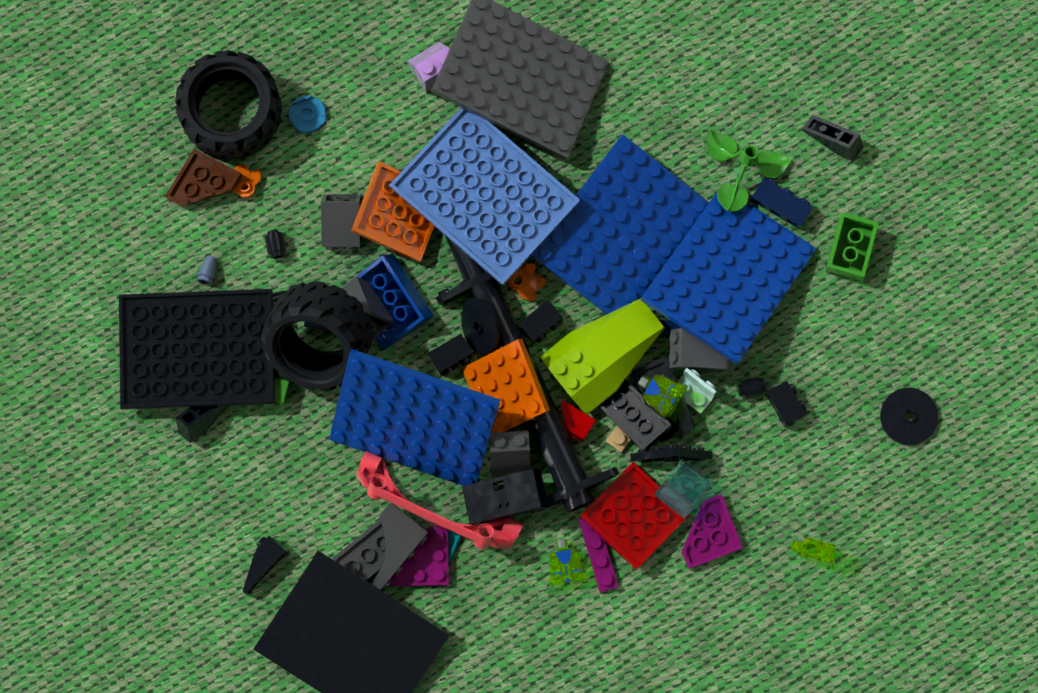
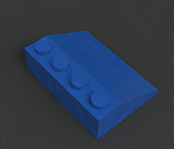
[343,253,434,350]

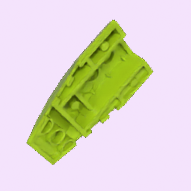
[540,298,665,415]

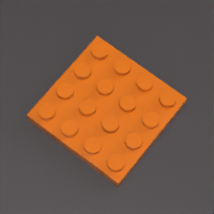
[351,161,434,263]
[462,339,550,433]

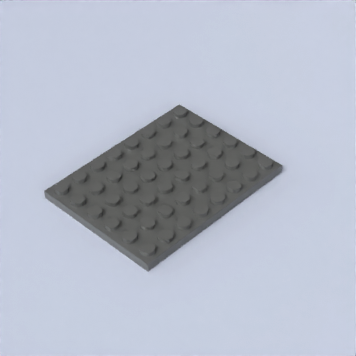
[431,0,609,160]

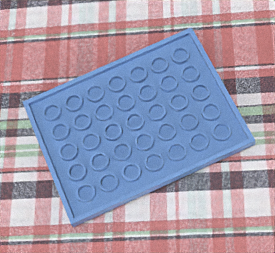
[389,107,580,286]

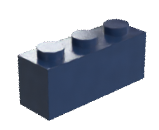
[750,178,812,230]

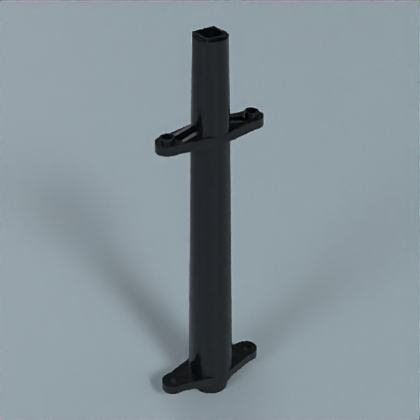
[436,236,619,514]

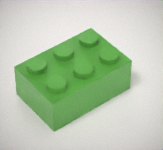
[825,213,879,281]

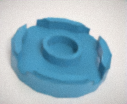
[289,95,327,133]

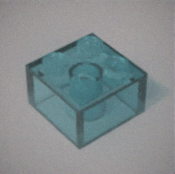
[654,459,712,518]

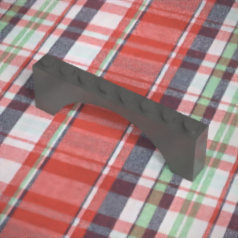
[371,503,428,591]

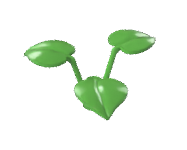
[706,130,791,212]

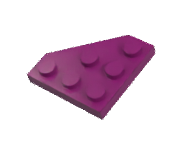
[681,494,743,570]
[390,527,449,587]

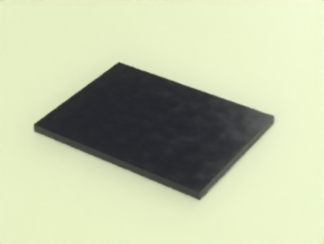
[119,289,275,410]
[253,550,449,693]

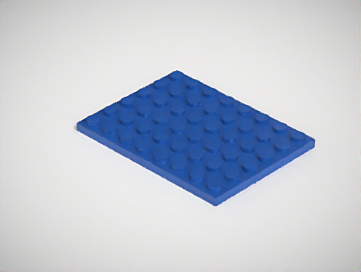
[531,134,709,315]
[640,192,817,365]
[329,349,501,486]

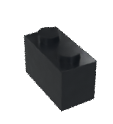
[518,300,563,344]
[428,334,473,375]
[766,381,807,427]

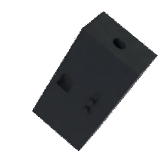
[462,469,549,524]

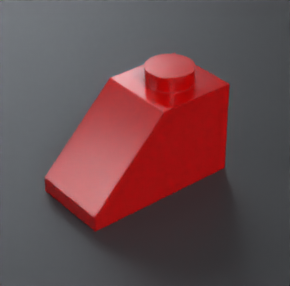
[560,400,596,442]

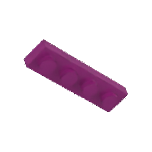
[578,517,618,593]

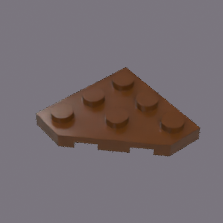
[165,149,243,207]

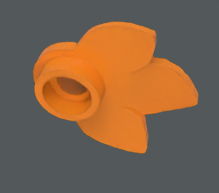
[233,164,261,198]
[508,263,546,301]

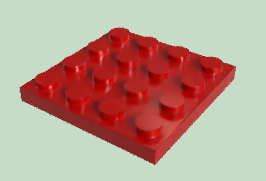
[580,462,689,570]

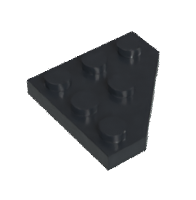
[630,445,713,462]

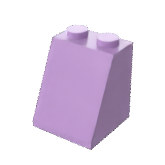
[407,42,449,93]

